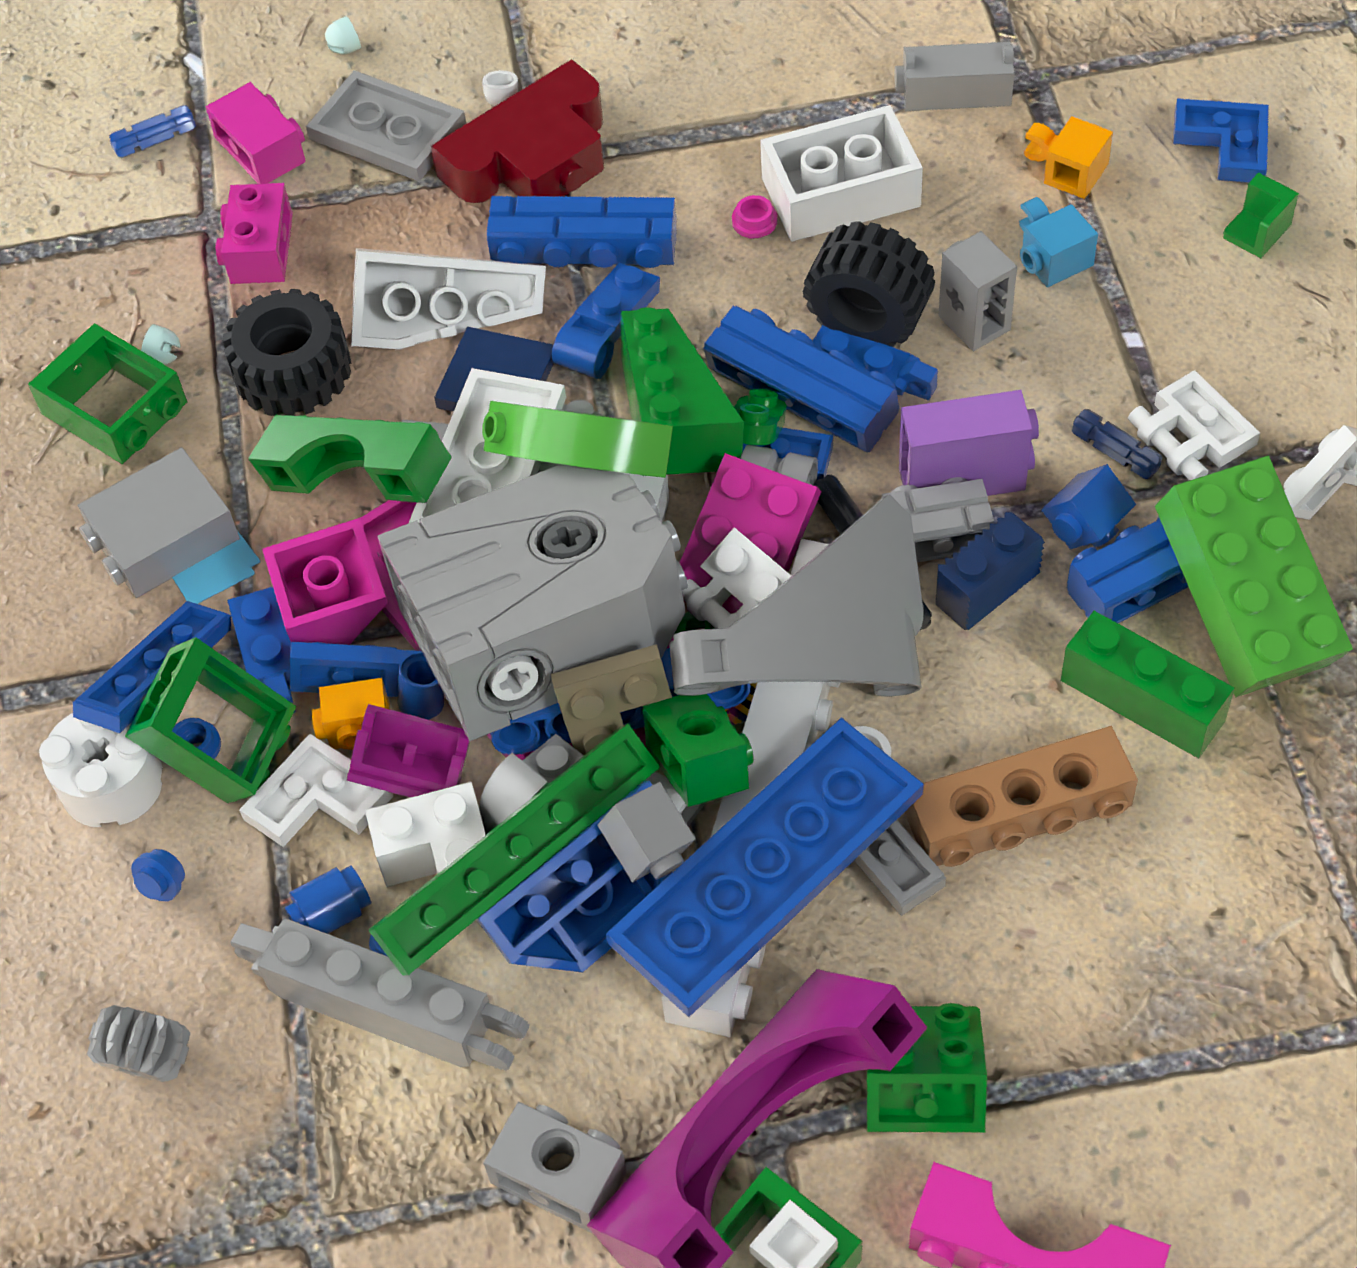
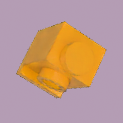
[312,678,391,750]

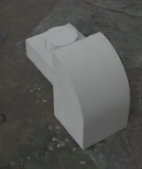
[479,734,584,835]

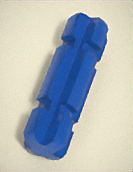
[109,105,196,158]

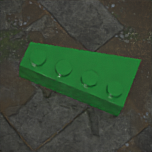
[621,307,744,476]

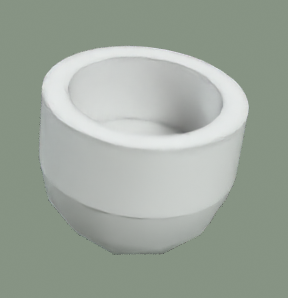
[483,71,518,107]

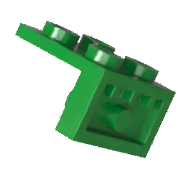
[867,1003,987,1133]

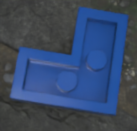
[1173,98,1269,182]

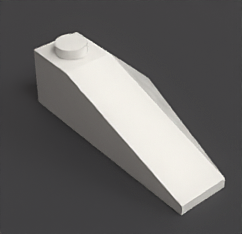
[351,248,546,349]

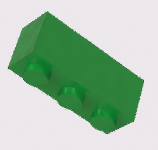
[1060,611,1235,759]

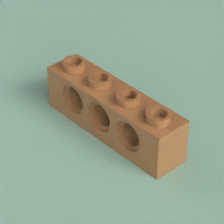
[905,725,1138,867]

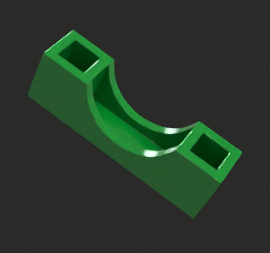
[248,415,452,503]

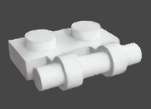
[1128,370,1260,480]
[682,527,792,629]

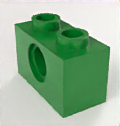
[643,694,754,807]

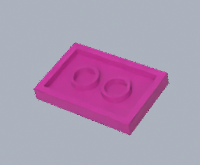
[680,453,821,614]

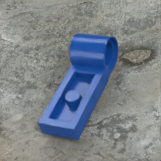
[552,262,660,379]
[290,642,445,720]

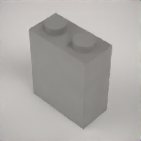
[78,447,240,598]

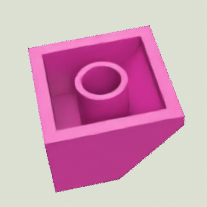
[262,518,388,645]

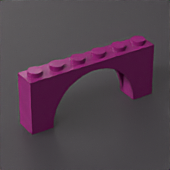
[586,969,927,1268]

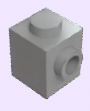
[597,782,696,882]

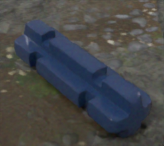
[1072,409,1162,479]

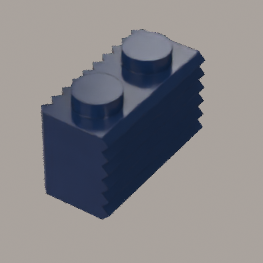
[935,512,1045,630]

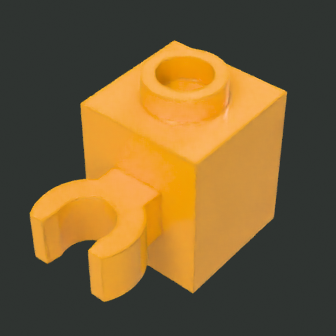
[1024,116,1113,199]

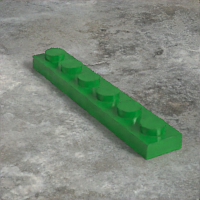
[368,724,660,976]

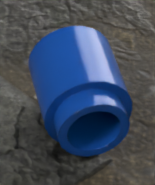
[284,865,372,934]

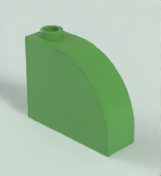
[482,401,673,478]

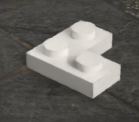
[1284,425,1357,520]
[239,734,393,847]

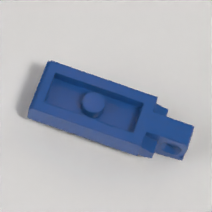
[813,325,938,401]
[227,587,296,713]

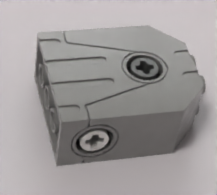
[377,464,688,741]

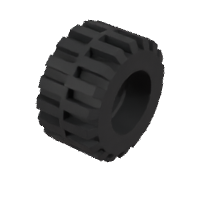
[803,221,935,347]
[222,289,351,416]

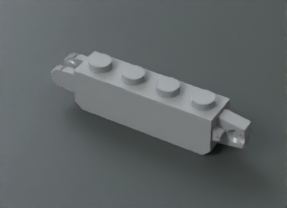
[231,918,530,1071]

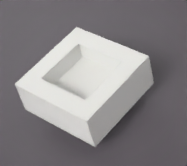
[749,1200,838,1268]

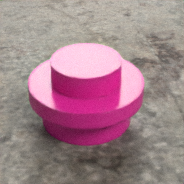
[732,195,778,239]

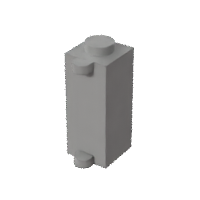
[895,42,1014,111]

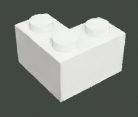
[365,781,486,887]

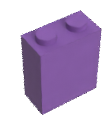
[899,390,1039,496]

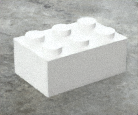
[761,105,923,242]

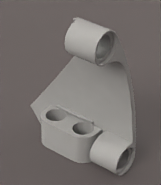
[669,494,923,697]

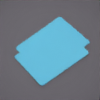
[172,531,260,604]

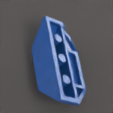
[476,780,672,973]

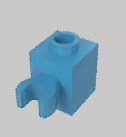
[1019,197,1098,288]

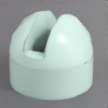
[325,16,361,55]
[141,324,181,365]

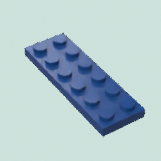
[606,717,924,1017]

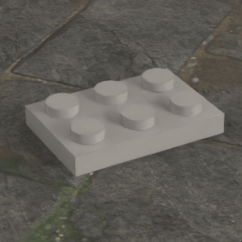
[306,70,466,182]

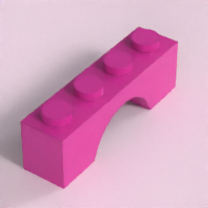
[909,1162,1171,1268]

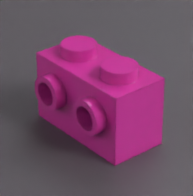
[205,82,306,184]
[216,183,293,284]

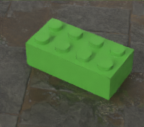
[1155,455,1353,698]

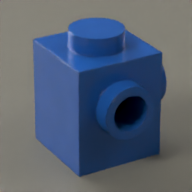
[1041,464,1136,550]

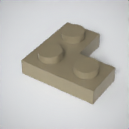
[551,644,672,755]

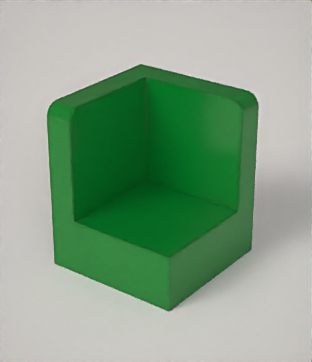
[1223,172,1299,258]

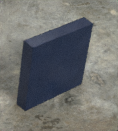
[434,326,554,412]

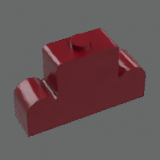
[431,59,604,203]

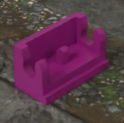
[346,704,470,798]

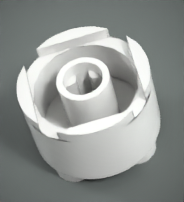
[39,713,163,827]

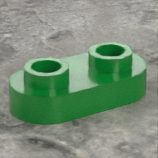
[734,389,787,445]

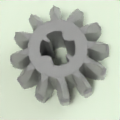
[87,1005,191,1082]

